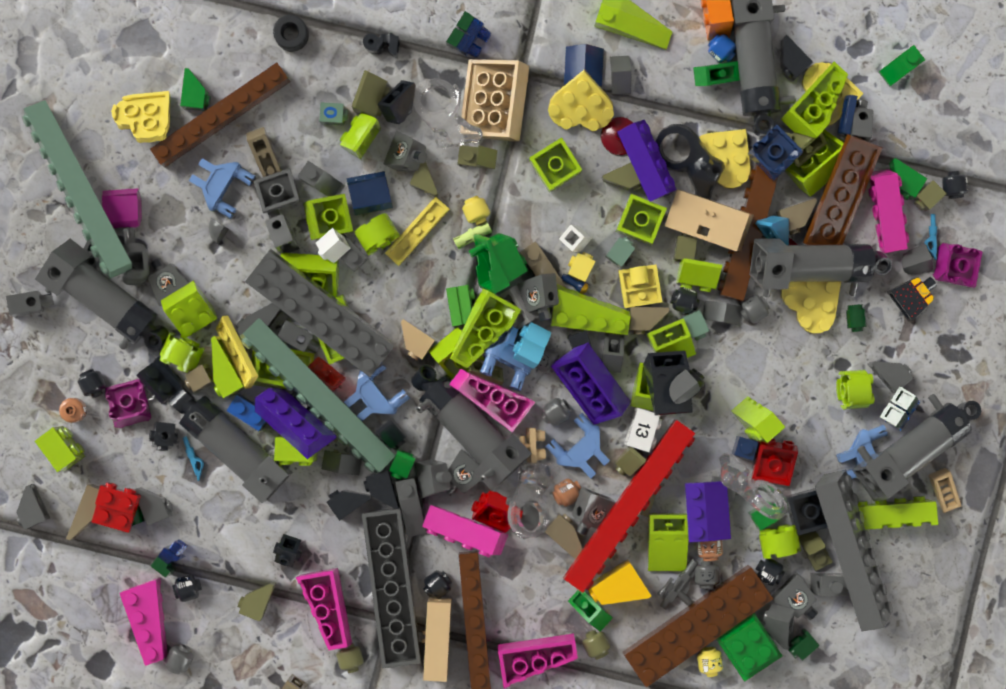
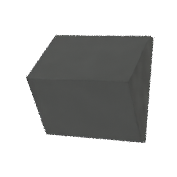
[254,168,300,214]

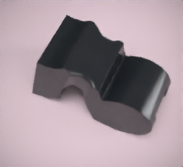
[363,33,400,59]

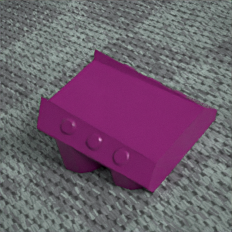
[102,188,142,229]
[932,243,983,288]
[105,379,152,428]

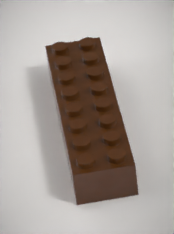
[623,565,773,687]

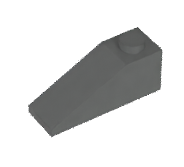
[236,303,282,335]
[395,477,427,537]

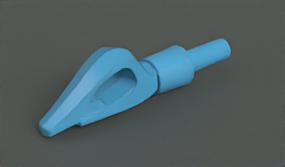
[925,214,938,260]
[182,436,204,481]

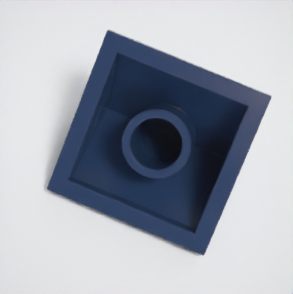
[564,44,604,87]

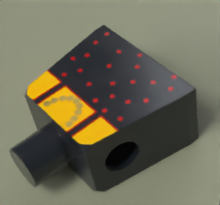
[887,277,937,321]

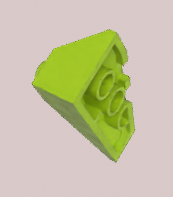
[450,289,521,368]

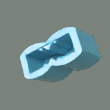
[513,322,551,369]

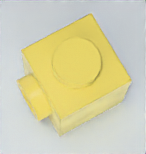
[567,252,595,282]

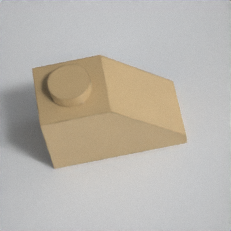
[401,319,435,360]

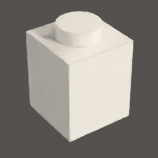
[559,224,592,253]
[316,228,351,263]

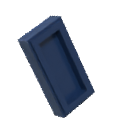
[838,95,858,135]

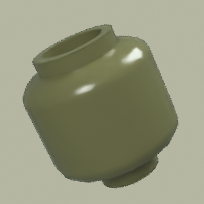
[582,629,611,660]
[336,643,364,673]

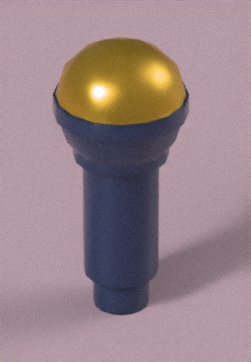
[561,274,588,294]

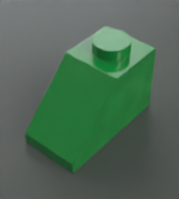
[879,45,925,87]
[693,61,740,86]
[180,68,211,111]
[889,158,927,200]
[389,449,417,480]
[568,590,613,632]

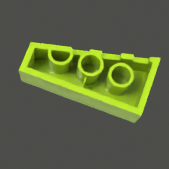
[551,284,630,335]
[731,396,785,443]
[858,496,938,530]

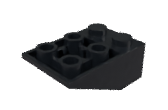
[643,351,693,416]

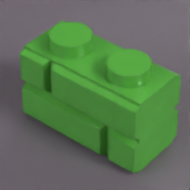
[446,285,475,327]

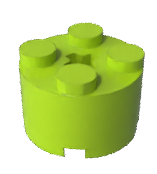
[354,213,401,256]
[160,333,205,373]
[836,370,875,410]
[759,524,801,559]

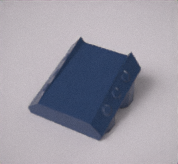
[748,125,803,181]
[346,171,393,216]

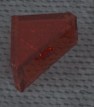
[308,356,346,392]

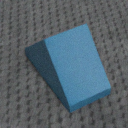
[755,216,789,245]

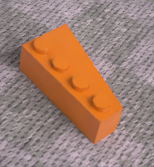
[700,0,734,41]

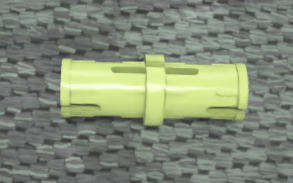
[453,221,492,250]

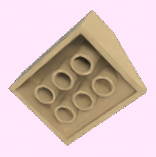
[459,59,529,142]

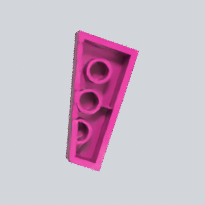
[868,169,909,253]
[449,369,535,433]
[422,505,509,557]
[296,568,352,650]
[119,577,168,666]
[498,633,578,688]

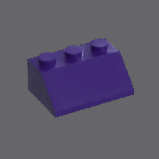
[685,481,731,542]

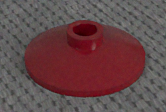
[601,117,633,155]

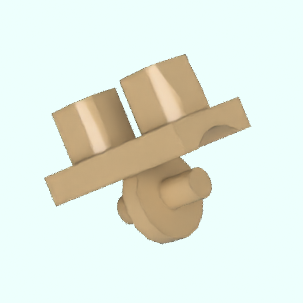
[520,428,546,463]

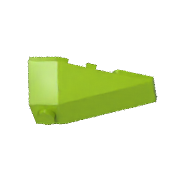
[594,0,673,50]
[781,61,848,138]

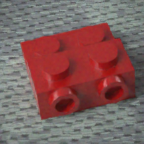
[751,438,798,486]
[91,482,141,533]
[471,490,523,533]

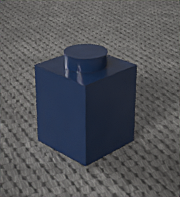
[731,436,758,460]

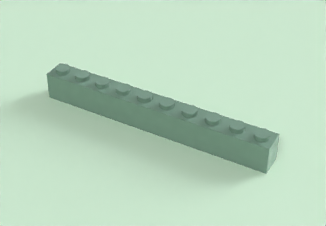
[22,100,132,279]
[240,318,395,473]

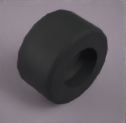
[273,15,309,52]

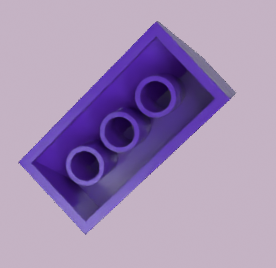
[617,120,677,202]
[551,343,631,425]
[255,387,337,459]

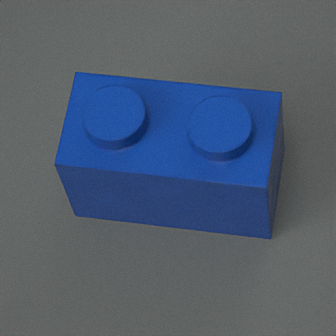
[226,394,267,431]

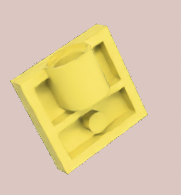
[618,264,662,308]

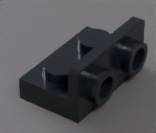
[136,356,184,404]

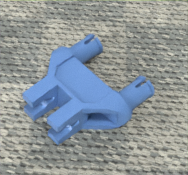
[189,158,256,219]
[480,326,532,391]
[344,363,410,421]
[545,412,610,479]
[836,425,888,479]

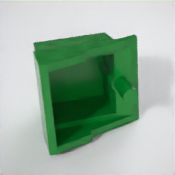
[468,233,527,294]
[716,613,783,682]

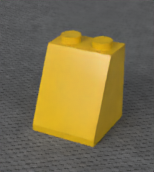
[589,559,651,605]

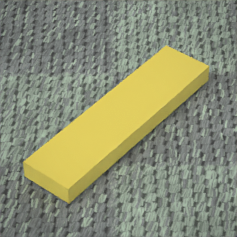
[385,197,450,266]
[216,316,258,389]

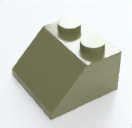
[351,70,391,119]

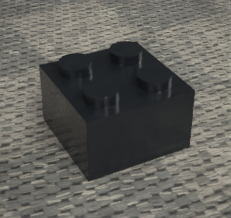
[784,488,828,535]

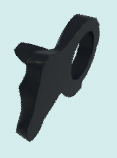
[655,124,725,200]

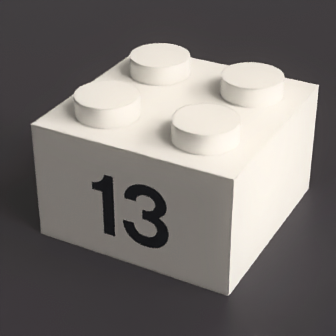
[624,408,662,452]

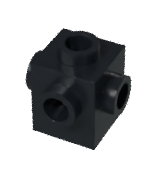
[149,422,178,451]
[273,534,302,568]

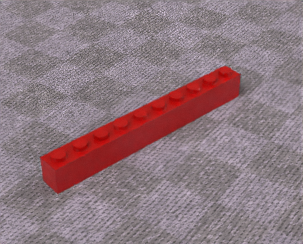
[563,419,695,593]

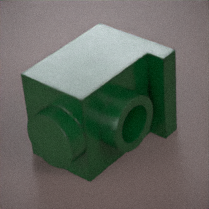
[788,628,820,661]

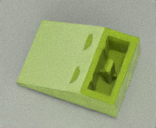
[648,513,689,571]

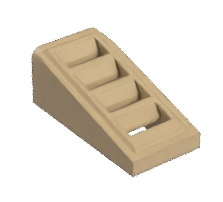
[928,468,961,513]

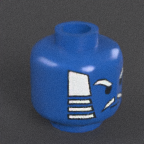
[708,34,736,63]

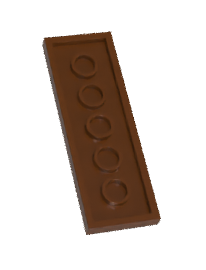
[803,134,883,245]

